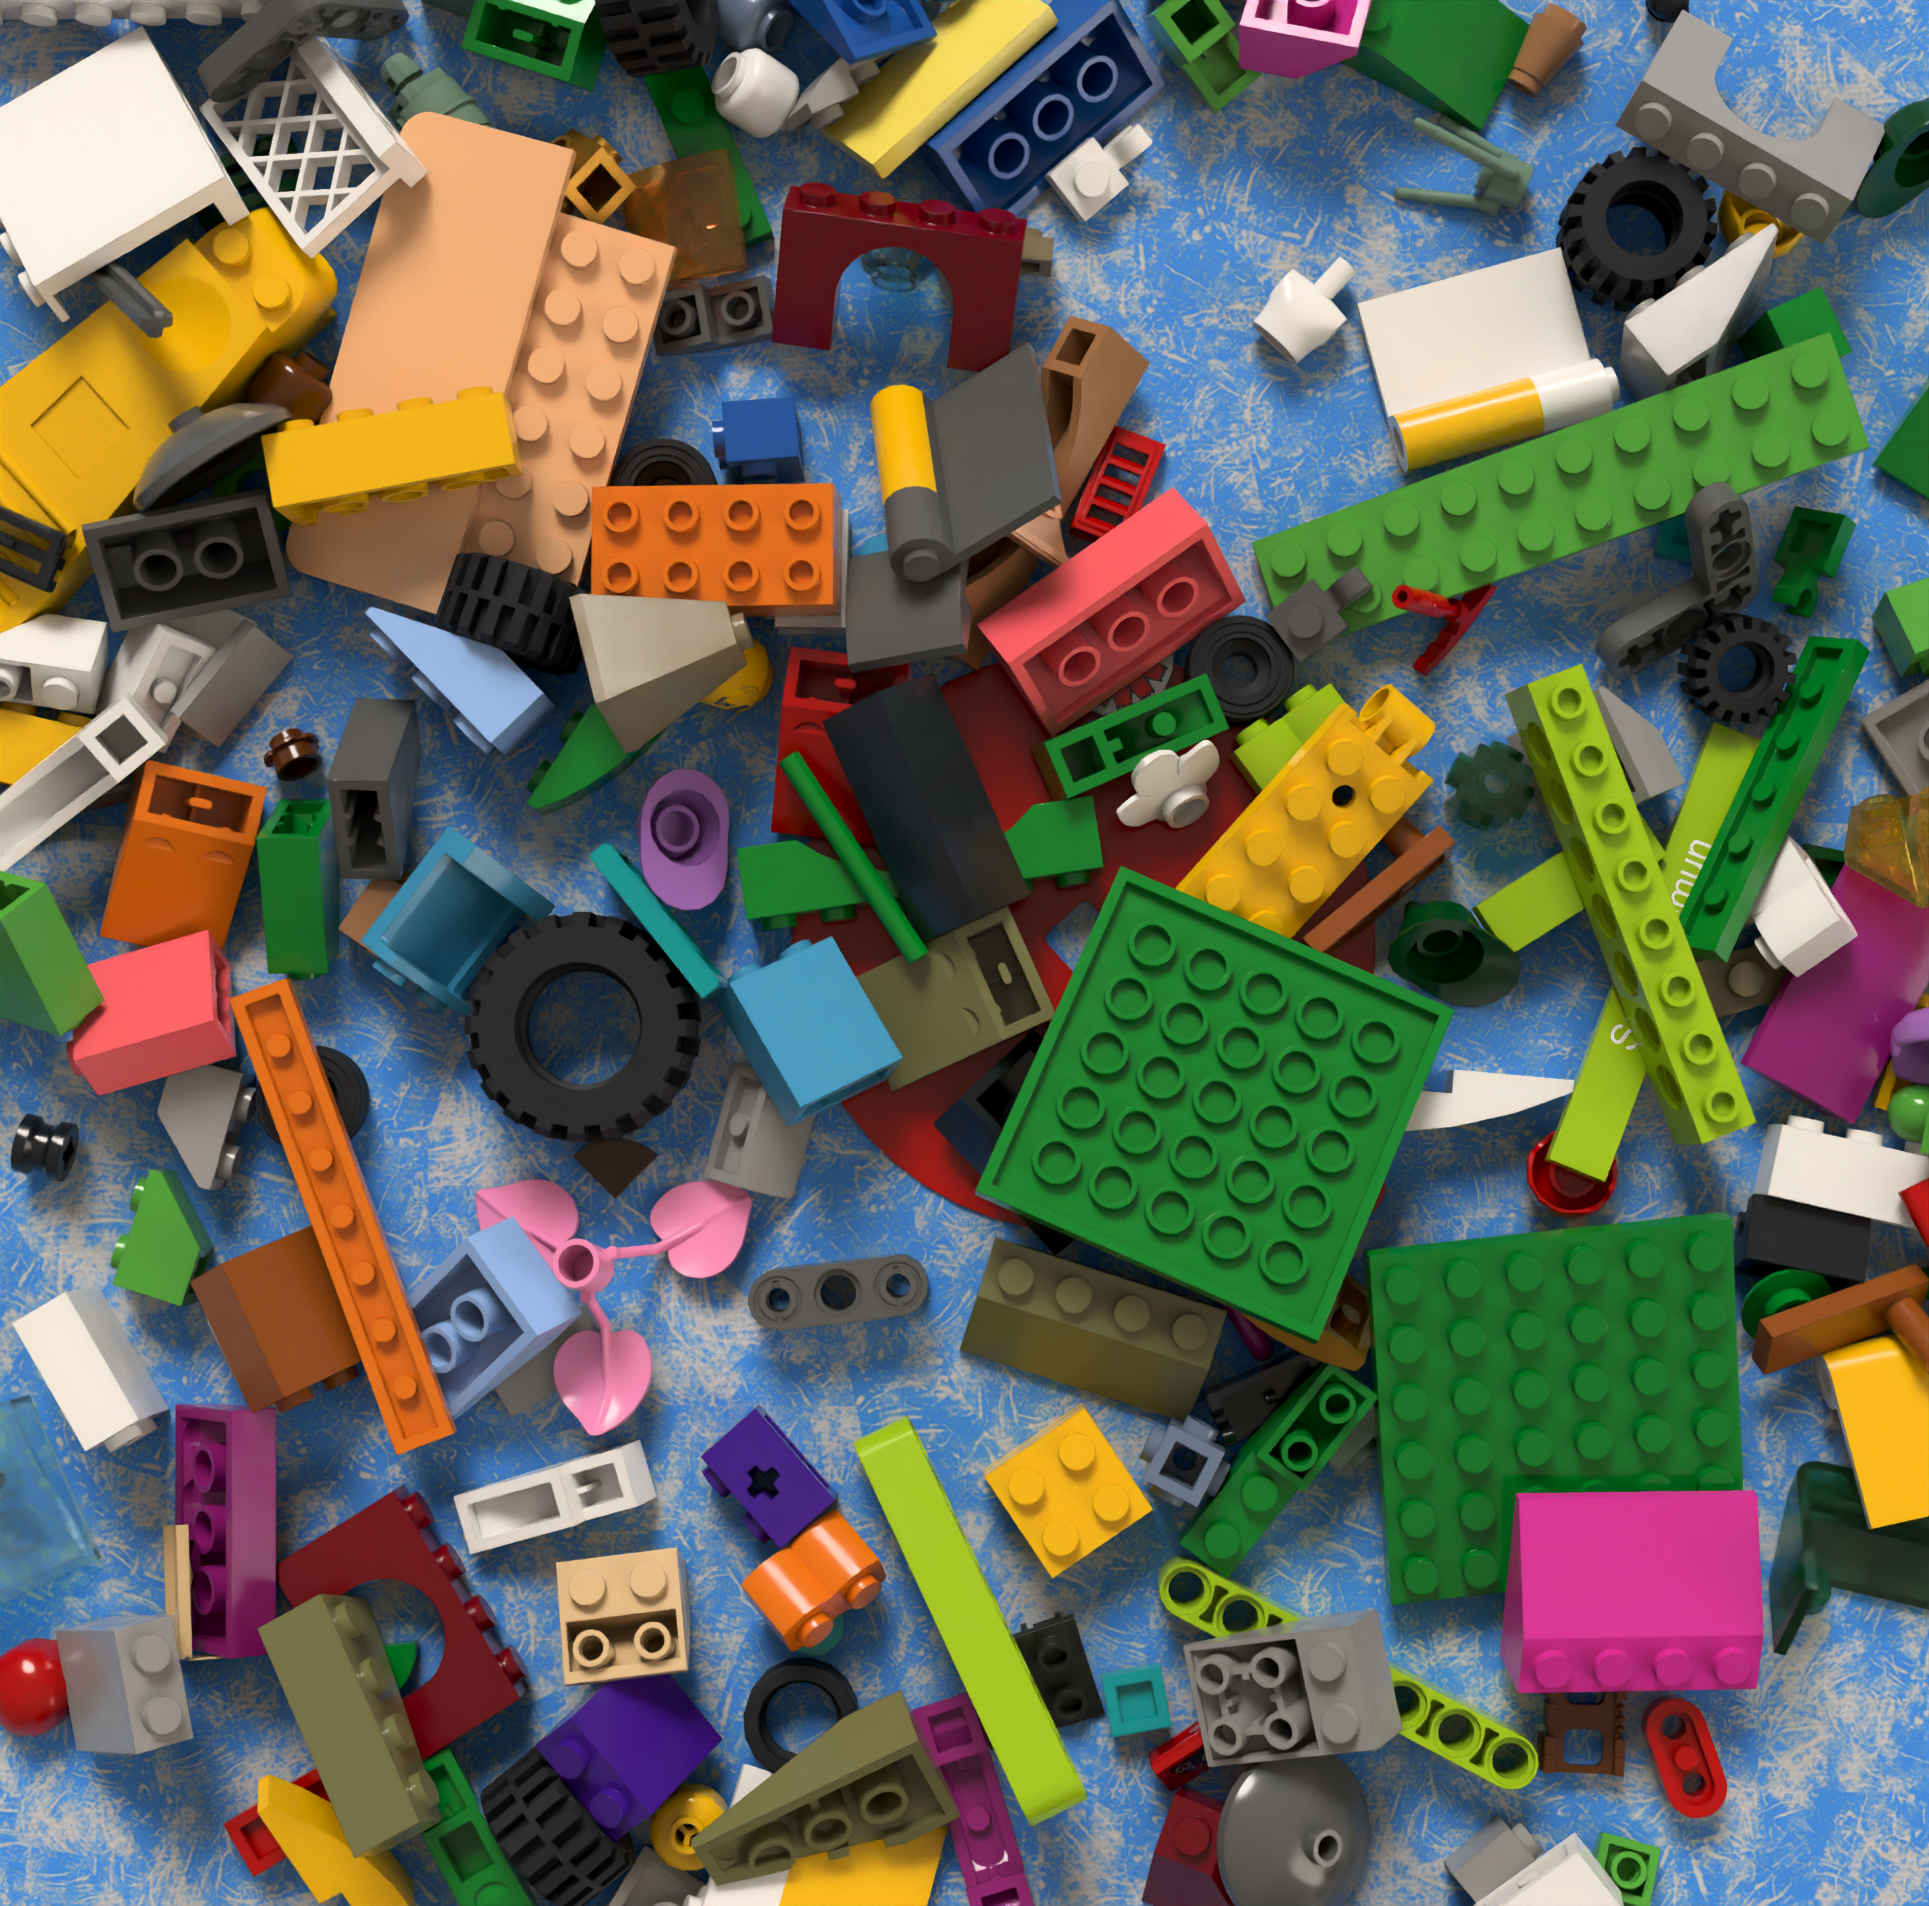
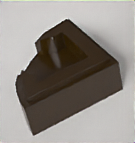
[573,1139,659,1198]

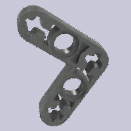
[197,0,409,103]
[1595,482,1759,677]

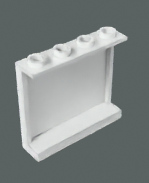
[0,26,250,323]

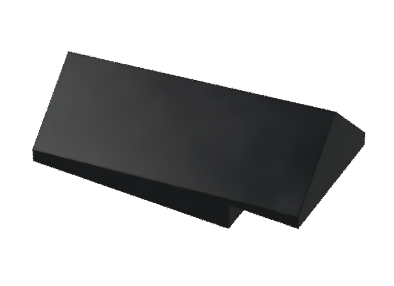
[822,673,1031,943]

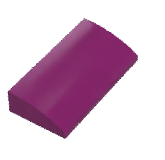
[1740,853,1929,1125]
[175,1403,276,1659]

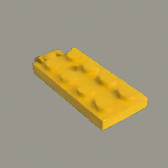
[1176,684,1436,939]

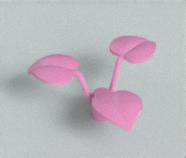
[475,1179,753,1436]

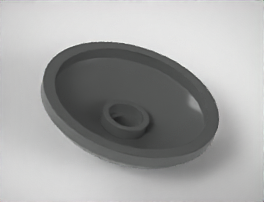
[133,403,295,513]
[1216,1754,1370,1906]

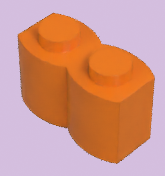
[741,1509,887,1653]

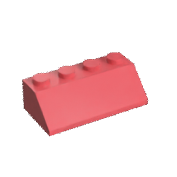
[977,487,1246,737]

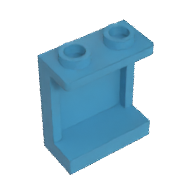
[360,826,555,1018]

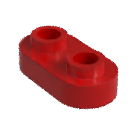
[1641,1695,1727,1818]

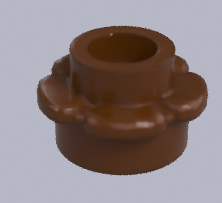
[264,728,322,781]

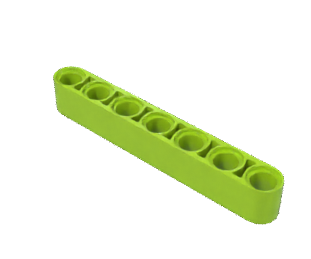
[853,1415,1088,1827]
[1156,1555,1539,1790]

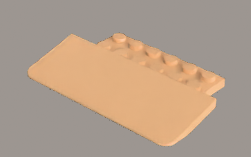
[286,112,678,614]

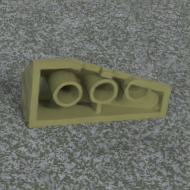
[691,1690,961,1886]

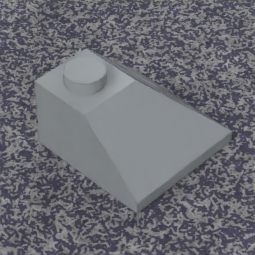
[1506,687,1685,844]

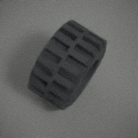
[595,0,718,77]
[1556,147,1718,312]
[433,552,589,675]
[480,1747,636,1906]

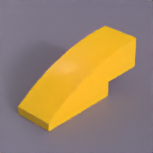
[257,1774,415,1906]

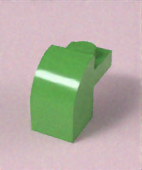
[1146,0,1262,113]

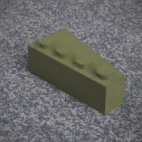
[257,1594,442,1858]

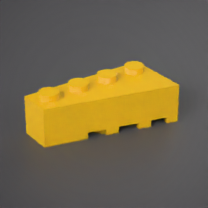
[261,386,524,528]

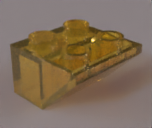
[1844,786,1929,909]

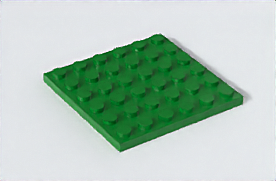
[975,866,1455,1345]
[1364,1212,1743,1605]

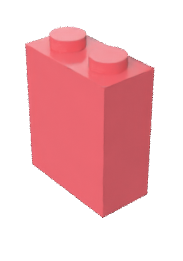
[66,930,236,1096]

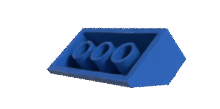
[917,0,1167,217]

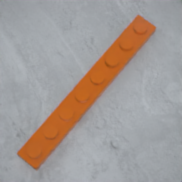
[229,978,457,1455]

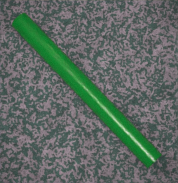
[779,751,929,965]

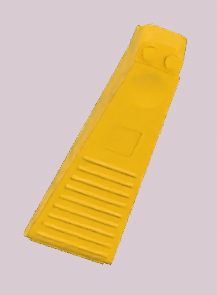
[0,206,338,633]

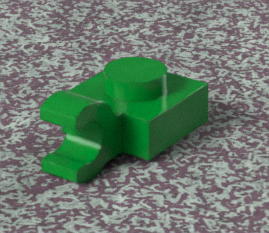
[1772,506,1856,618]

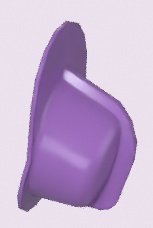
[635,769,730,911]

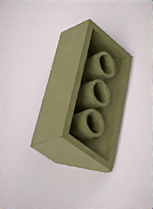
[959,1236,1227,1421]

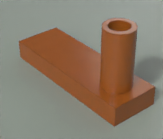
[1302,813,1455,956]
[1751,1263,1929,1375]

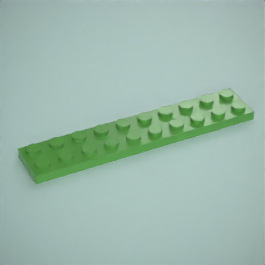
[1252,332,1870,655]

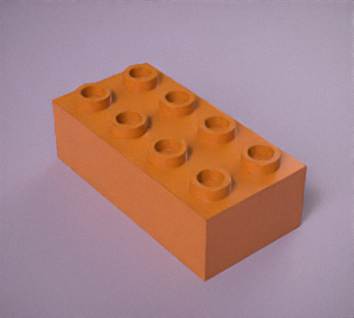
[591,483,842,617]

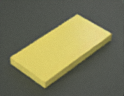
[821,0,1059,179]

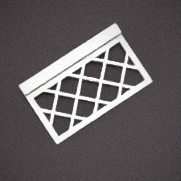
[199,36,429,259]

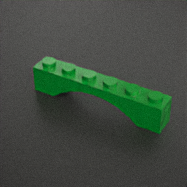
[737,796,1103,932]

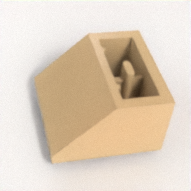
[556,1547,691,1687]

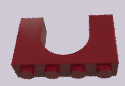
[771,182,1028,372]
[276,1484,529,1760]

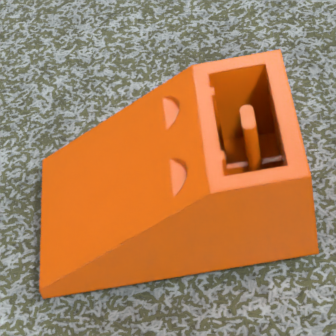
[99,760,267,951]

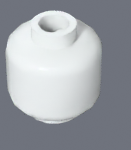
[711,48,800,138]

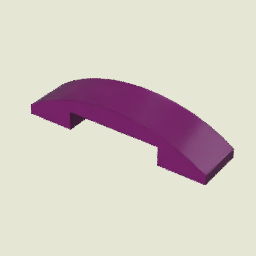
[913,1692,1035,1906]

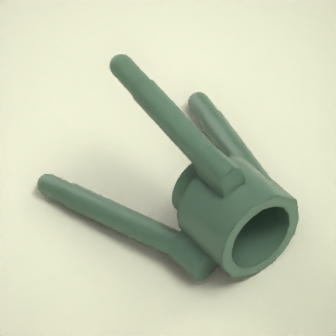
[1394,115,1534,216]

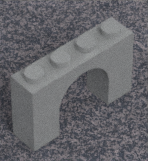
[1615,9,1885,245]

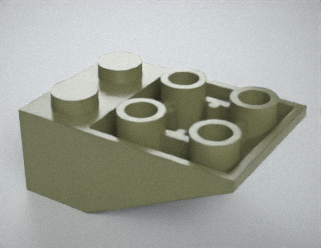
[856,906,1055,1092]

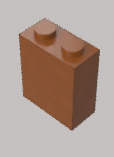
[190,1225,362,1414]

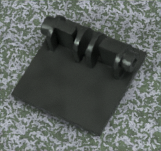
[982,1612,1105,1750]

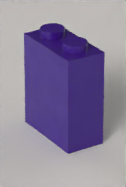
[535,1674,722,1842]

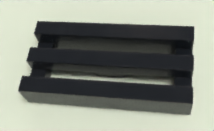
[0,505,75,593]

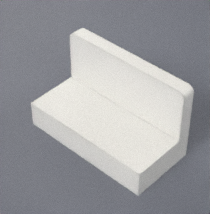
[94,622,217,754]

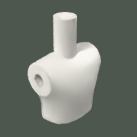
[1252,257,1356,365]

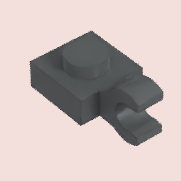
[1265,566,1374,664]

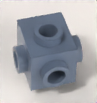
[1139,1415,1230,1507]

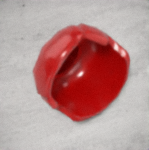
[1526,1131,1618,1220]
[0,1638,70,1737]

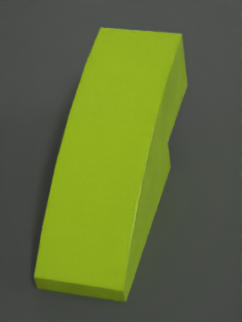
[1471,810,1667,952]

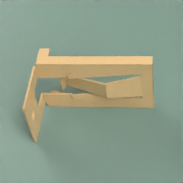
[163,1524,225,1661]

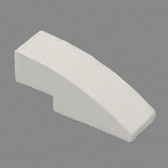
[453,1439,657,1554]

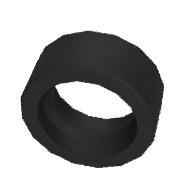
[743,1657,858,1773]

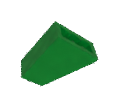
[256,799,340,980]

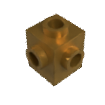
[550,128,637,224]

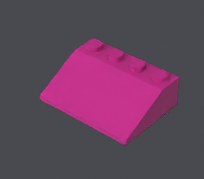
[1500,1490,1764,1693]

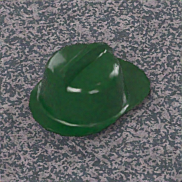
[1855,98,1929,219]
[1388,900,1521,1007]

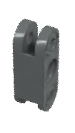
[748,1254,929,1330]

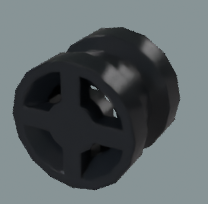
[11,1114,79,1182]

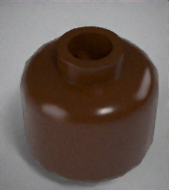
[247,350,332,426]

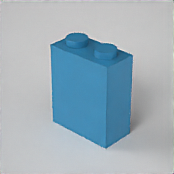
[717,936,903,1128]

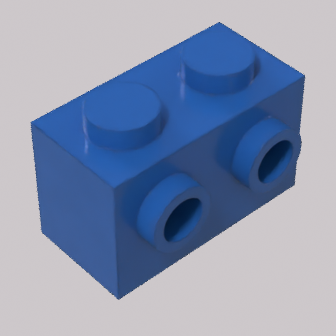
[712,396,805,485]

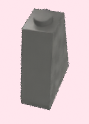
[326,698,421,880]

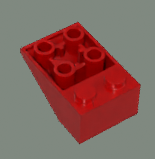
[771,646,913,847]

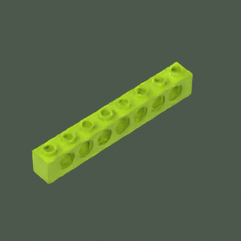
[1504,664,1757,1145]

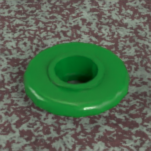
[1740,1268,1832,1339]

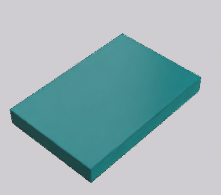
[588,843,729,1002]

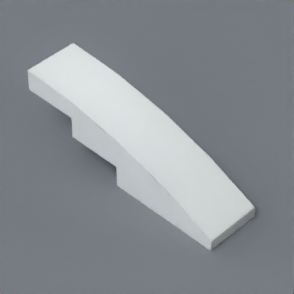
[1405,1070,1574,1131]

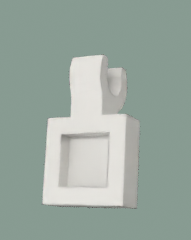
[1044,123,1153,222]

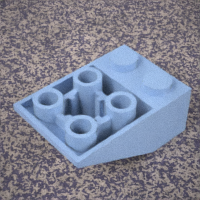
[365,607,559,757]

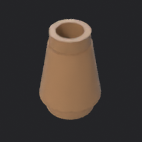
[1507,3,1587,98]

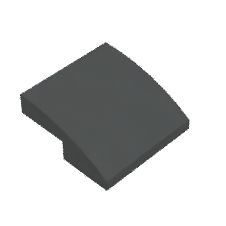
[845,550,972,673]

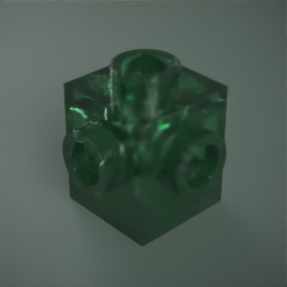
[1443,741,1535,831]

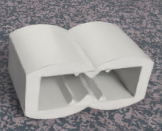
[1745,833,1858,977]

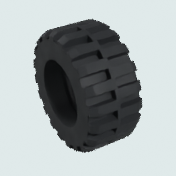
[464,912,701,1142]

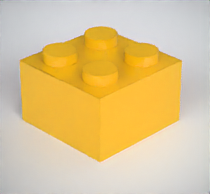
[984,1402,1153,1579]

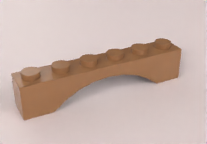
[945,316,1150,671]

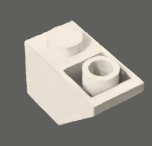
[0,614,109,714]

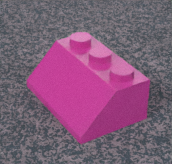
[1238,0,1372,79]

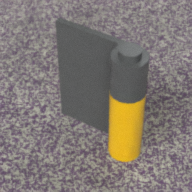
[869,342,1062,582]

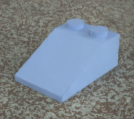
[408,1217,583,1421]

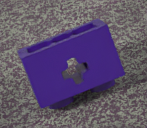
[701,1404,837,1549]

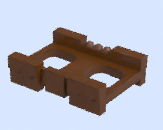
[1537,1691,1627,1777]

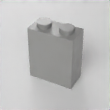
[55,1615,194,1755]

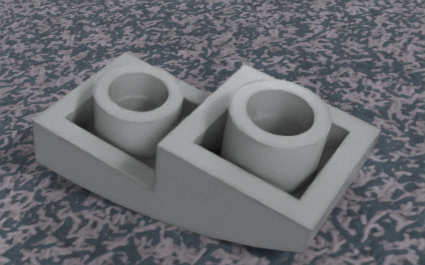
[784,52,893,132]

